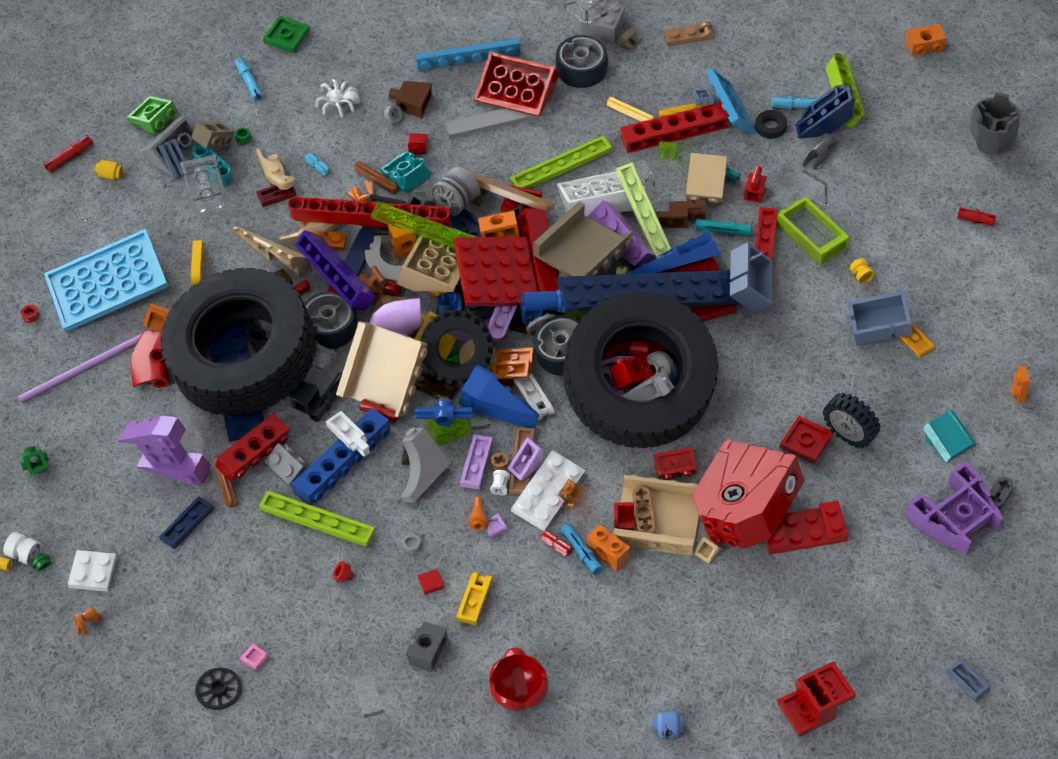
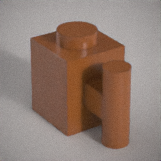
[359,266,386,305]

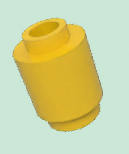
[95,159,123,180]

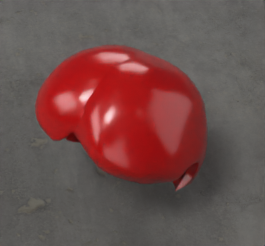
[489,647,549,712]

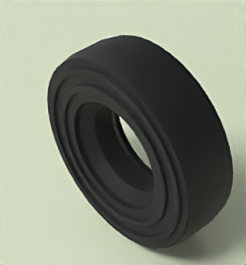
[755,110,787,139]

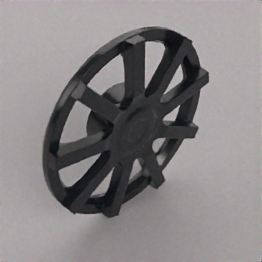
[195,668,242,710]

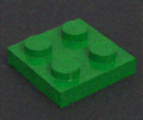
[263,15,310,53]

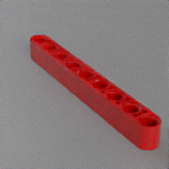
[288,197,451,231]

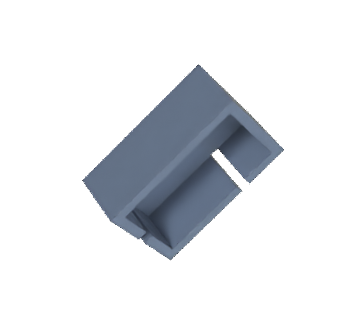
[730,242,773,314]
[848,291,913,346]

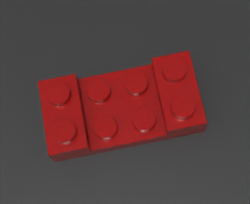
[767,500,849,555]

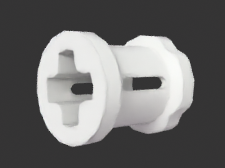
[490,470,510,496]

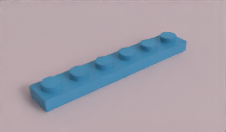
[416,39,520,70]

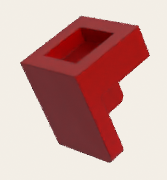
[614,502,634,531]

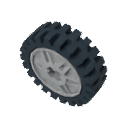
[823,393,881,448]

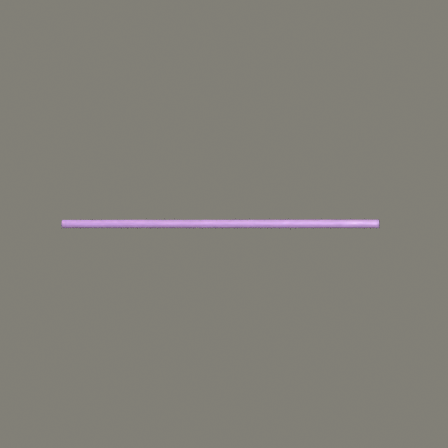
[18,269,269,403]

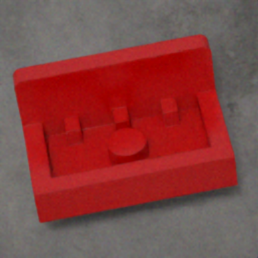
[653,447,698,480]

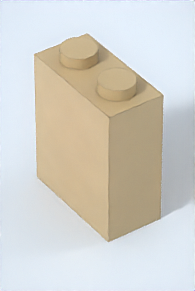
[686,153,727,205]

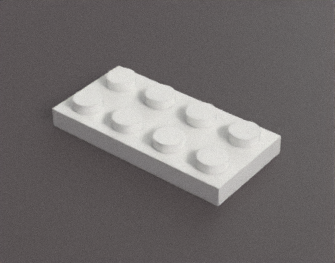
[511,450,585,531]

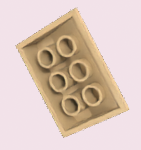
[397,226,460,292]

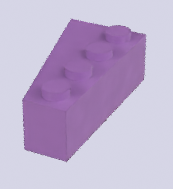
[587,200,656,267]

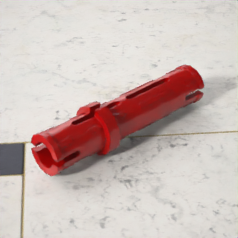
[44,135,94,173]

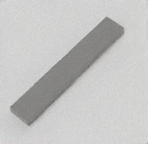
[445,102,552,139]

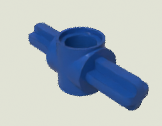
[415,400,473,426]

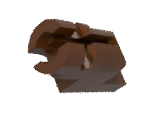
[655,199,706,228]

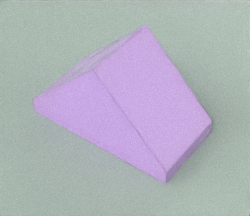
[507,437,543,481]

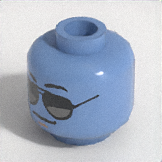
[653,711,683,739]

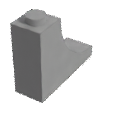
[400,427,451,503]

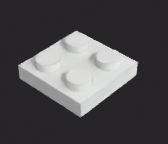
[68,550,117,592]

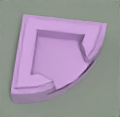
[487,513,507,539]

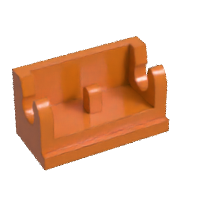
[143,303,170,332]

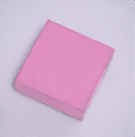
[240,643,270,671]

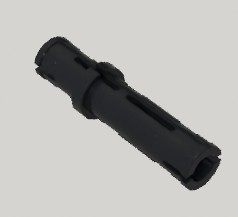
[309,372,343,422]

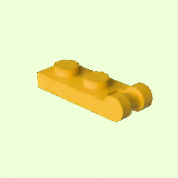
[456,572,493,626]

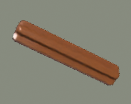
[354,161,399,194]
[213,457,238,507]

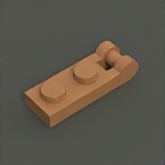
[664,21,715,46]

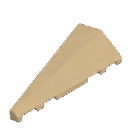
[233,226,311,276]

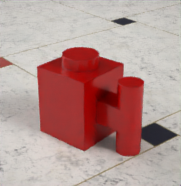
[744,166,767,203]

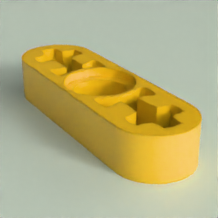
[191,240,204,286]

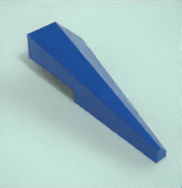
[627,230,720,274]

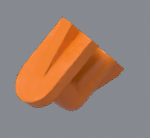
[347,180,374,202]
[73,608,103,635]

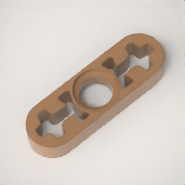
[632,486,655,534]

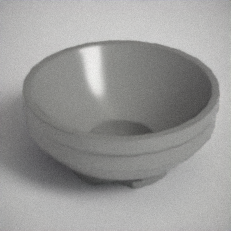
[646,351,675,381]

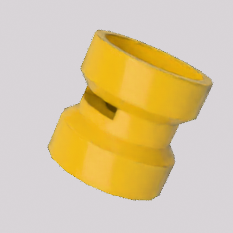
[850,258,875,284]

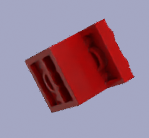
[777,661,856,737]

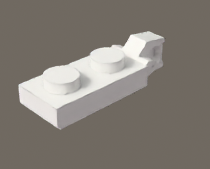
[326,411,370,457]

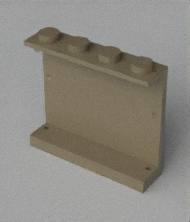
[533,202,633,276]

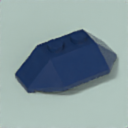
[795,85,854,139]

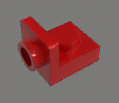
[408,133,428,155]

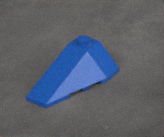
[459,364,539,428]

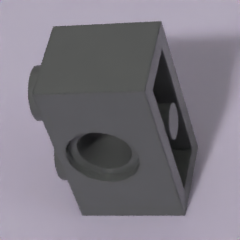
[406,621,448,672]

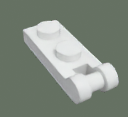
[513,374,555,421]

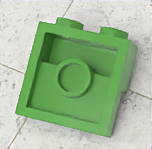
[127,96,178,134]

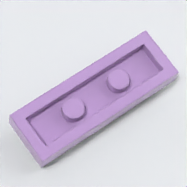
[460,434,493,490]

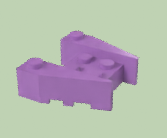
[118,416,211,484]
[904,461,1004,555]

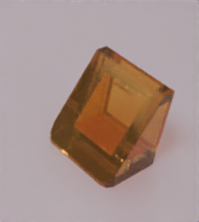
[558,479,585,509]

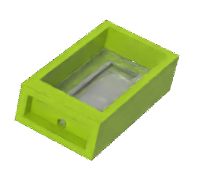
[777,197,850,265]

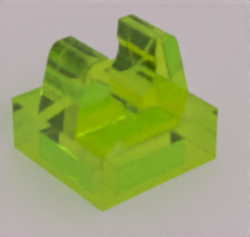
[659,142,678,161]

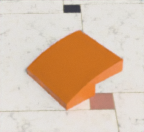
[492,347,535,380]

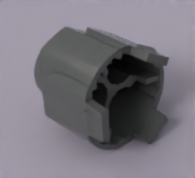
[970,92,1021,154]

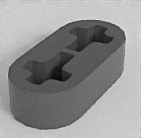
[990,477,1013,510]

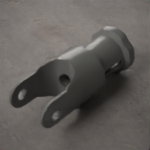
[803,133,836,170]

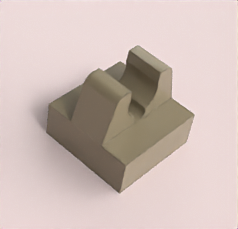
[615,26,639,50]

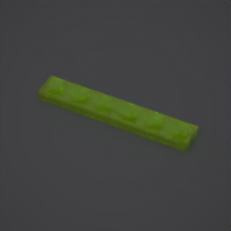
[371,201,476,248]

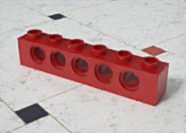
[620,102,729,154]

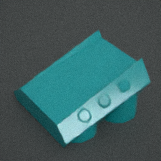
[380,151,431,193]
[923,409,977,463]

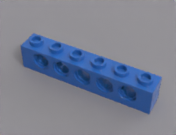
[292,408,390,505]

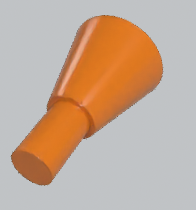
[468,497,488,530]

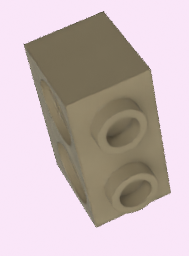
[191,121,235,148]

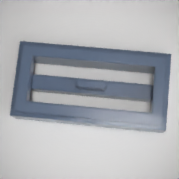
[692,89,714,106]
[158,139,191,179]
[946,659,991,702]

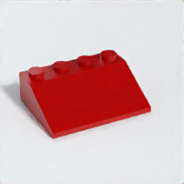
[473,52,559,117]

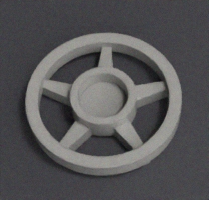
[526,313,558,336]

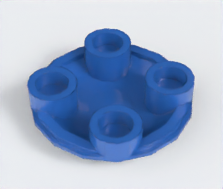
[436,291,462,315]

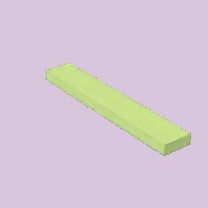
[615,162,671,257]

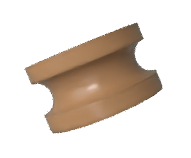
[491,452,509,471]

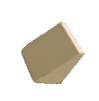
[693,536,723,564]

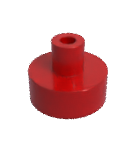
[333,561,354,583]

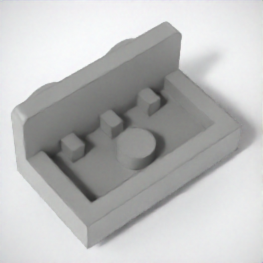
[264,443,309,486]

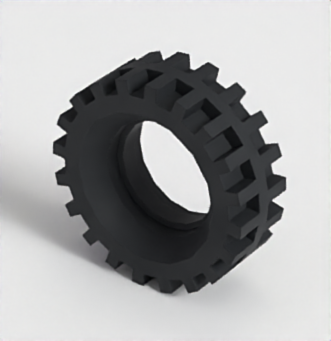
[421,310,493,385]

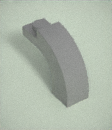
[365,236,407,291]
[621,371,674,402]

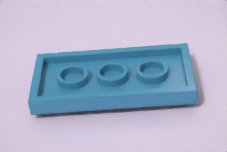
[707,68,757,135]

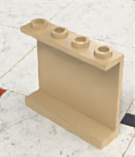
[336,322,428,417]
[613,475,699,556]

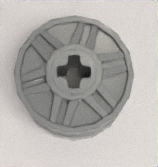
[431,166,480,216]

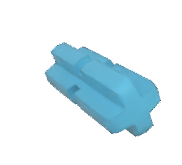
[304,153,330,176]

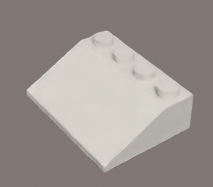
[557,172,633,217]

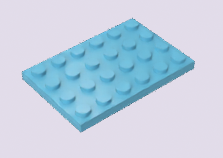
[44,229,169,332]

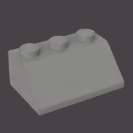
[142,115,199,176]

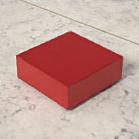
[418,569,444,595]

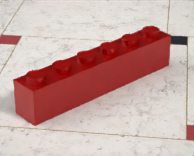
[517,208,560,316]

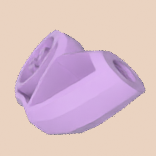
[370,298,422,338]

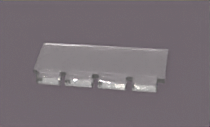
[172,394,211,455]

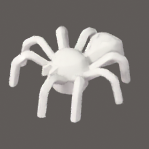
[316,79,361,117]

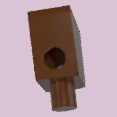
[389,81,433,118]

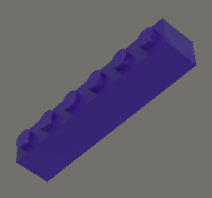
[295,230,375,311]

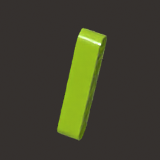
[826,53,865,128]

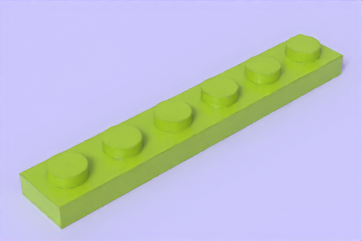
[510,136,612,189]
[259,490,375,547]

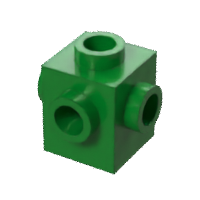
[19,446,49,475]

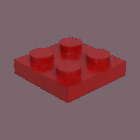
[780,416,833,464]

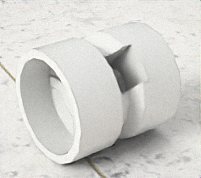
[3,531,42,566]

